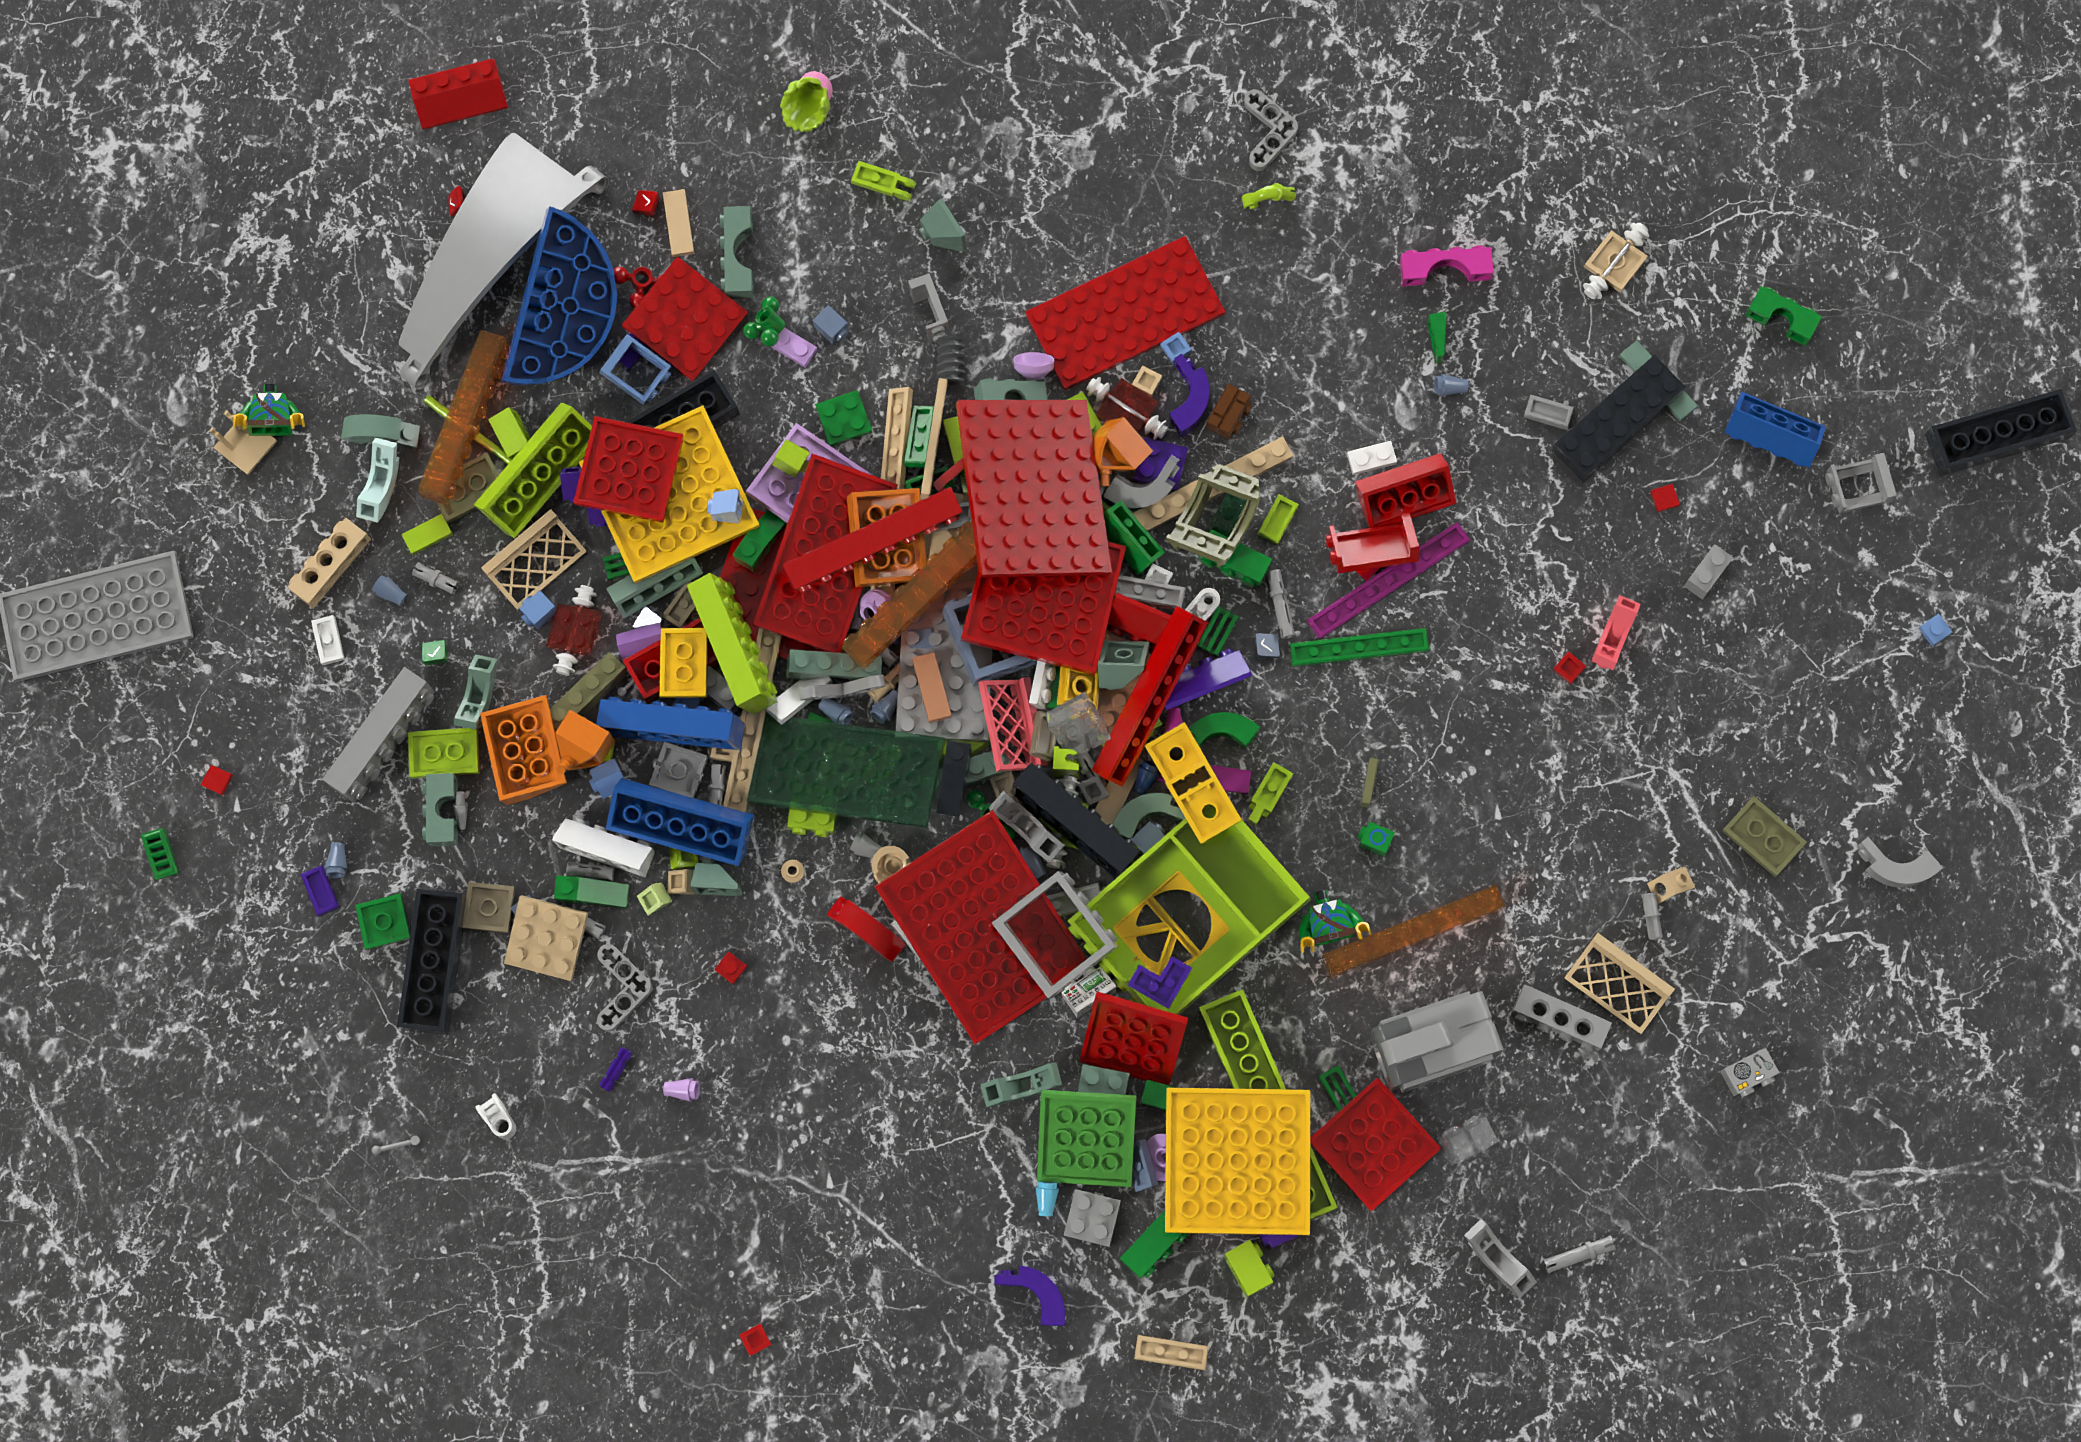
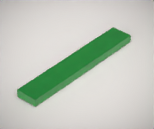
[1289,628,1429,667]

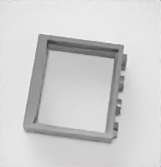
[992,871,1119,998]

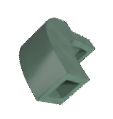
[1112,793,1185,840]

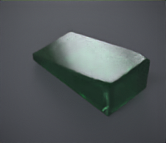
[1208,493,1247,537]

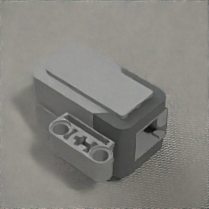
[1369,991,1504,1093]

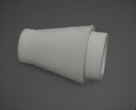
[849,833,882,858]

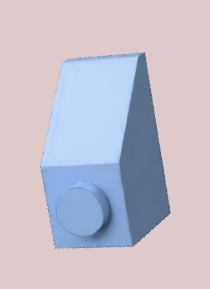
[707,489,743,524]

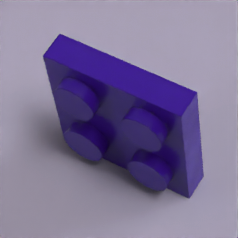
[1133,437,1188,492]

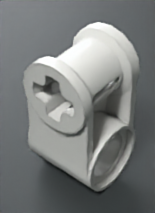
[475,1093,516,1139]

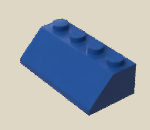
[1724,391,1826,468]

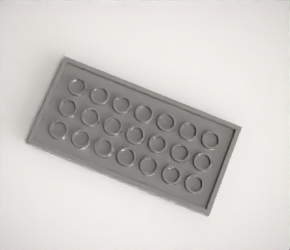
[0,551,194,682]
[895,565,993,743]

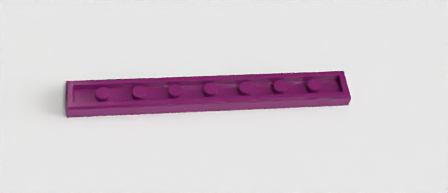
[1307,522,1470,640]

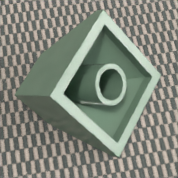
[919,198,967,252]
[1098,640,1150,690]
[691,860,743,897]

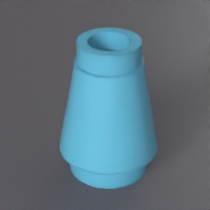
[1035,1182,1059,1216]

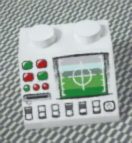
[1062,966,1116,1018]

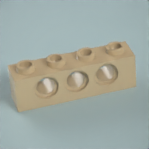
[287,518,371,609]

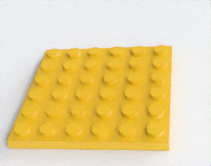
[579,406,760,584]
[1165,1088,1310,1235]

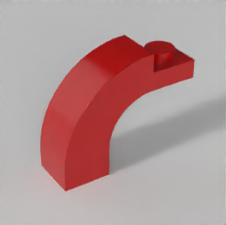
[826,896,906,962]

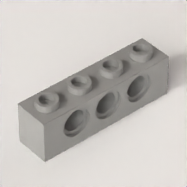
[1511,985,1612,1052]

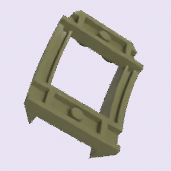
[1166,464,1260,567]

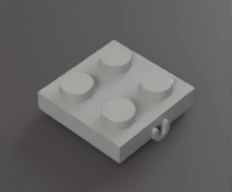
[649,742,709,798]
[1064,1189,1122,1247]

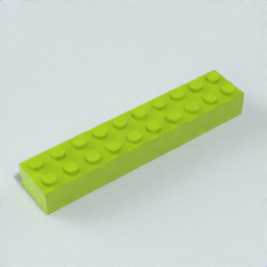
[1199,989,1338,1221]

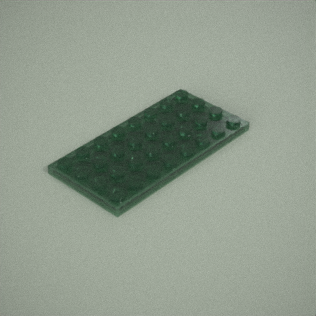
[747,714,945,828]

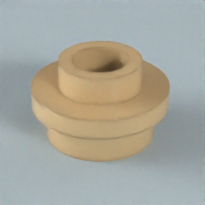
[781,860,805,883]

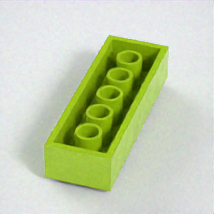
[474,402,592,538]
[687,573,778,714]

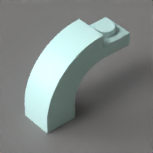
[356,438,399,523]

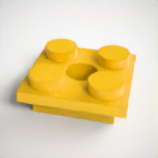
[1057,667,1100,711]

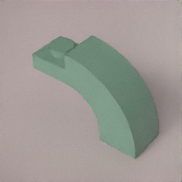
[341,414,420,449]
[454,654,497,730]
[980,1062,1062,1107]

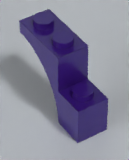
[560,466,607,527]

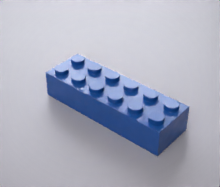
[596,697,745,751]
[606,778,754,866]

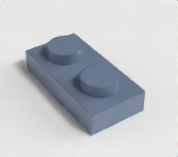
[1132,1139,1158,1192]

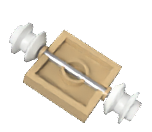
[1583,223,1649,299]

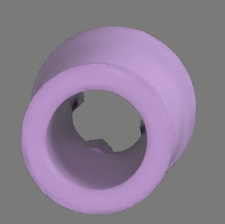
[663,1078,700,1102]

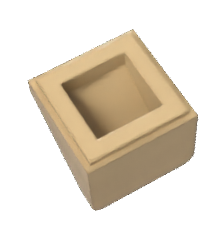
[668,869,696,894]

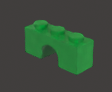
[1745,286,1822,346]

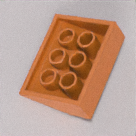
[847,488,928,587]
[480,695,567,805]

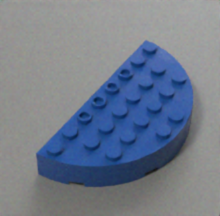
[501,206,617,386]

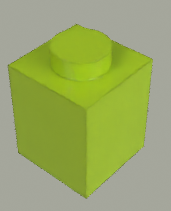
[772,439,810,478]

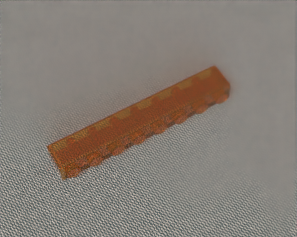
[418,330,510,505]
[842,521,977,670]
[1321,885,1505,980]

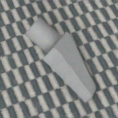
[453,792,468,830]

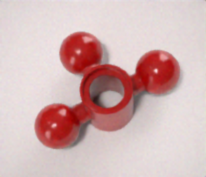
[613,266,662,309]

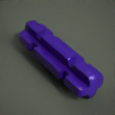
[599,1047,632,1092]

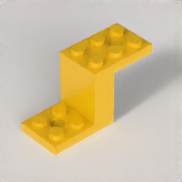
[1145,722,1242,844]

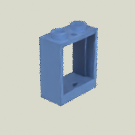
[599,334,671,405]

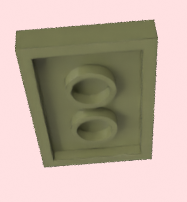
[427,453,499,524]
[1722,796,1807,877]

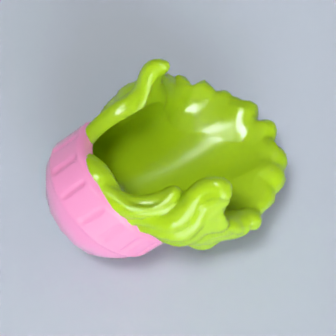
[780,71,832,133]

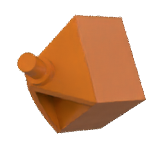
[1092,417,1153,487]
[555,710,616,774]

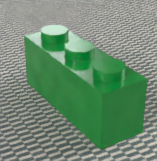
[1104,500,1165,575]
[1198,529,1272,588]
[1120,1210,1189,1279]

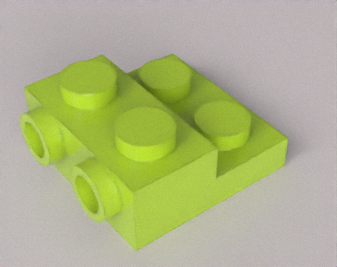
[787,783,840,837]

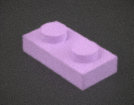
[772,327,817,368]

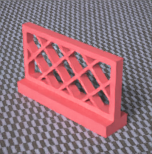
[978,677,1049,771]

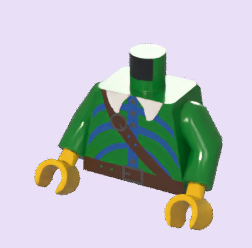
[233,384,305,436]
[1299,889,1371,953]

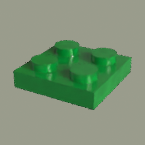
[815,390,873,447]
[355,893,410,950]

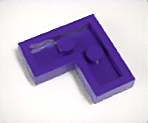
[1128,956,1192,1009]

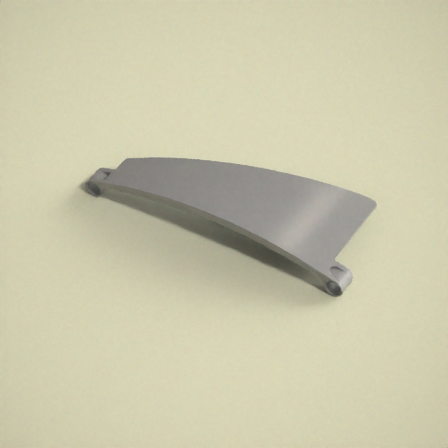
[399,133,609,390]

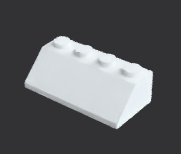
[552,817,655,878]

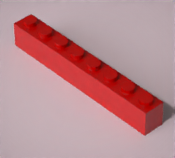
[782,487,963,593]
[1092,606,1208,787]

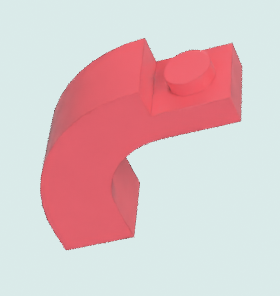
[1592,595,1640,670]

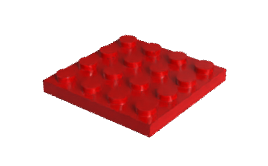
[622,256,748,382]
[573,416,684,523]
[1079,991,1188,1086]
[1310,1077,1442,1212]

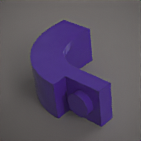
[1169,353,1209,438]
[994,1266,1065,1326]

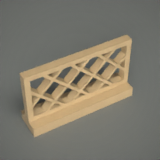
[481,509,587,610]
[1564,933,1675,1034]

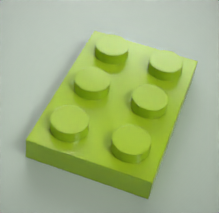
[408,728,480,779]

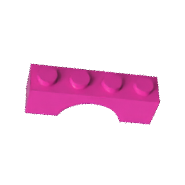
[1400,245,1494,286]

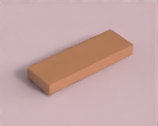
[912,652,952,724]

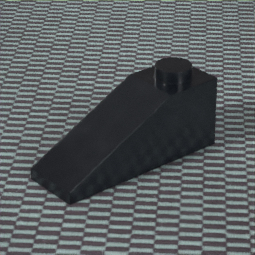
[936,740,972,817]

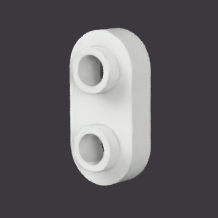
[1185,588,1220,621]

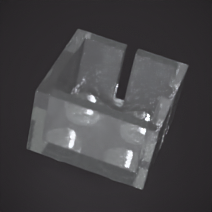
[1045,692,1111,761]
[1439,1115,1499,1167]

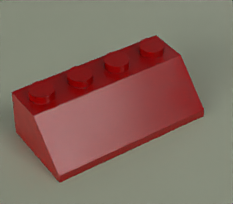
[408,58,508,130]
[1355,453,1457,528]
[1107,593,1201,664]
[623,618,720,704]

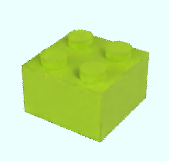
[1224,1240,1275,1298]

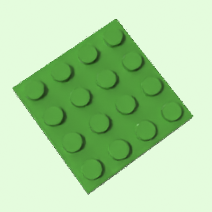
[1037,1090,1136,1187]

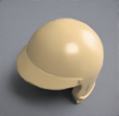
[871,846,911,883]

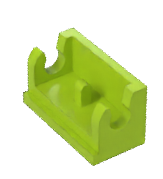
[488,407,531,458]
[1053,746,1079,779]

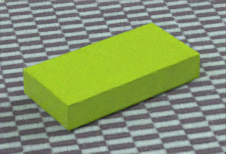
[1258,494,1299,545]
[401,514,453,555]

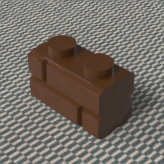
[1206,384,1253,440]

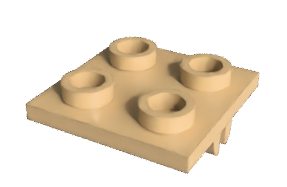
[209,410,277,475]

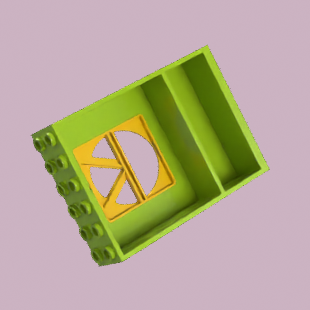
[1068,805,1311,1015]

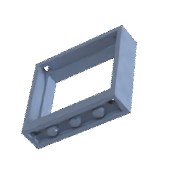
[942,593,1037,687]

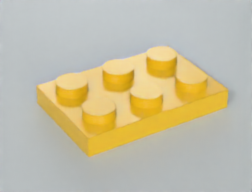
[660,628,708,698]

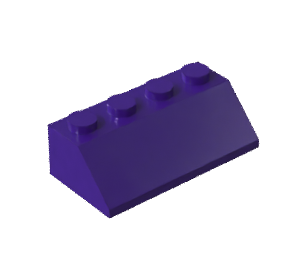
[1163,648,1252,710]

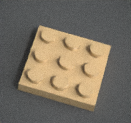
[504,895,588,981]

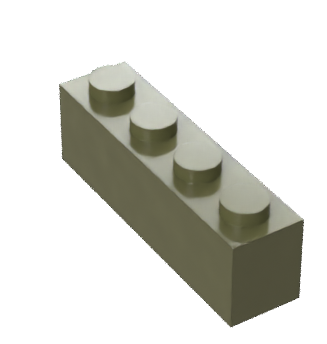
[550,652,629,730]

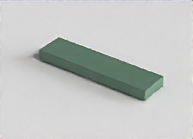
[1619,340,1698,421]

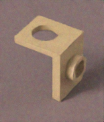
[1647,867,1695,904]

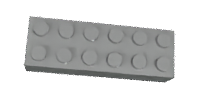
[322,667,435,803]

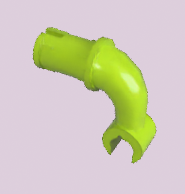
[1242,183,1296,210]

